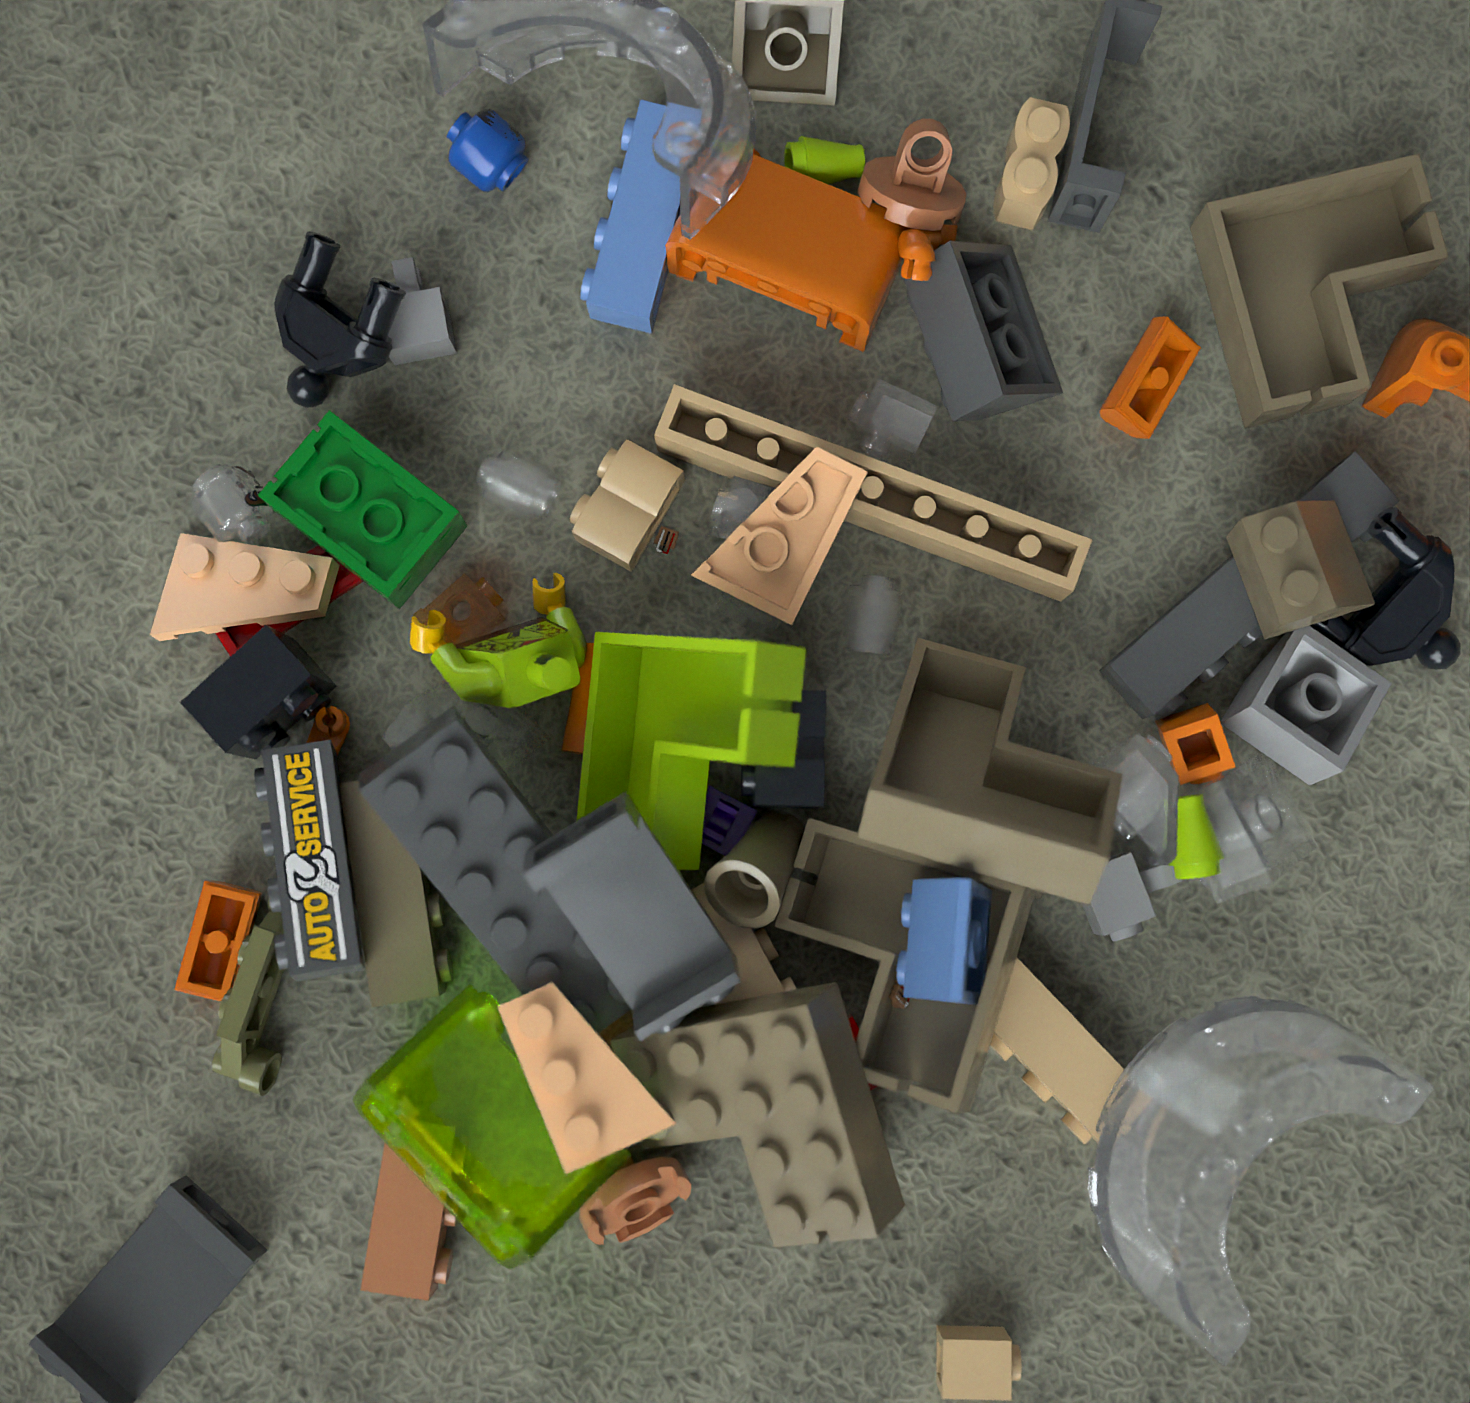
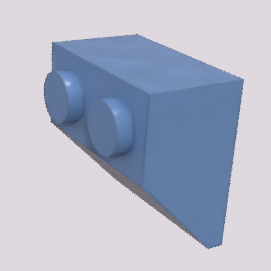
[897,878,992,1005]

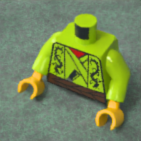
[410,573,587,708]

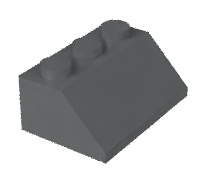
[904,241,1063,422]

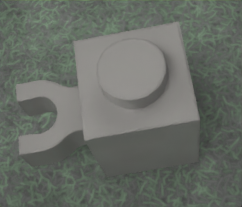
[388,257,457,365]
[1082,852,1183,941]

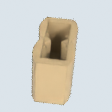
[993,97,1070,230]
[569,439,685,572]

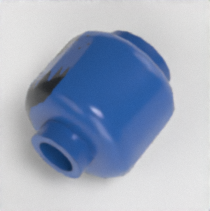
[447,109,529,192]

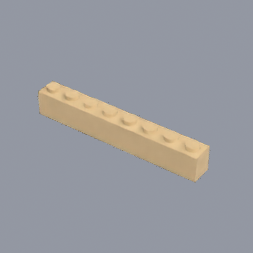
[654,384,1092,602]

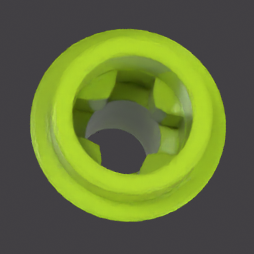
[784,136,865,184]
[1167,794,1225,879]

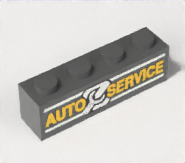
[254,740,366,982]

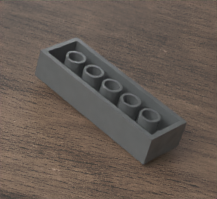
[359,705,631,1033]

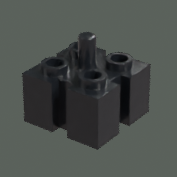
[710,690,826,809]

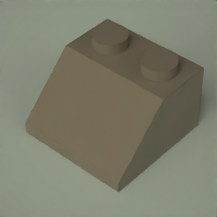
[730,0,844,106]
[1226,500,1375,640]

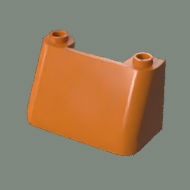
[665,142,911,352]
[1361,318,1470,418]

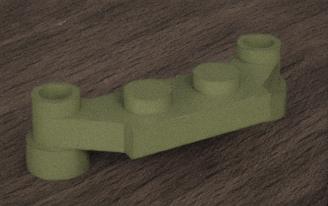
[212,900,284,1096]

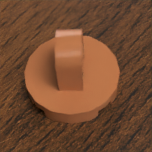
[857,119,967,231]
[579,1147,692,1245]

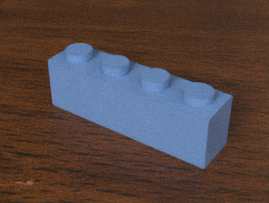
[580,99,704,334]

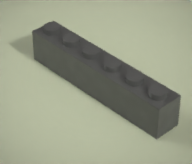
[1099,451,1400,719]

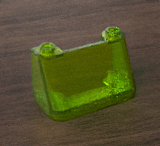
[353,983,631,1269]

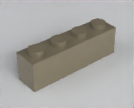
[339,780,453,1007]

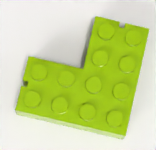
[576,632,806,870]

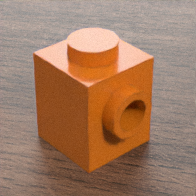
[1155,703,1236,785]

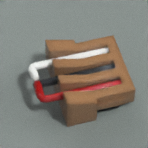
[654,526,679,554]
[889,980,910,1009]

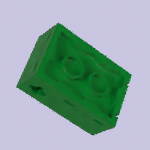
[258,410,468,609]

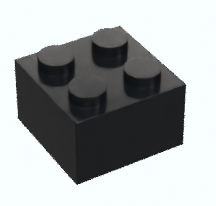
[180,625,337,760]

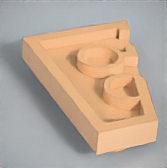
[691,447,868,625]
[150,533,339,641]
[497,983,676,1174]

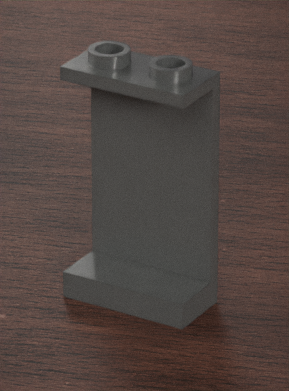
[1048,0,1162,233]
[523,792,741,1041]
[28,1175,268,1403]

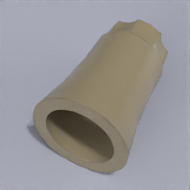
[704,810,805,928]

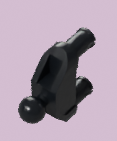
[274,231,406,408]
[1310,507,1461,670]

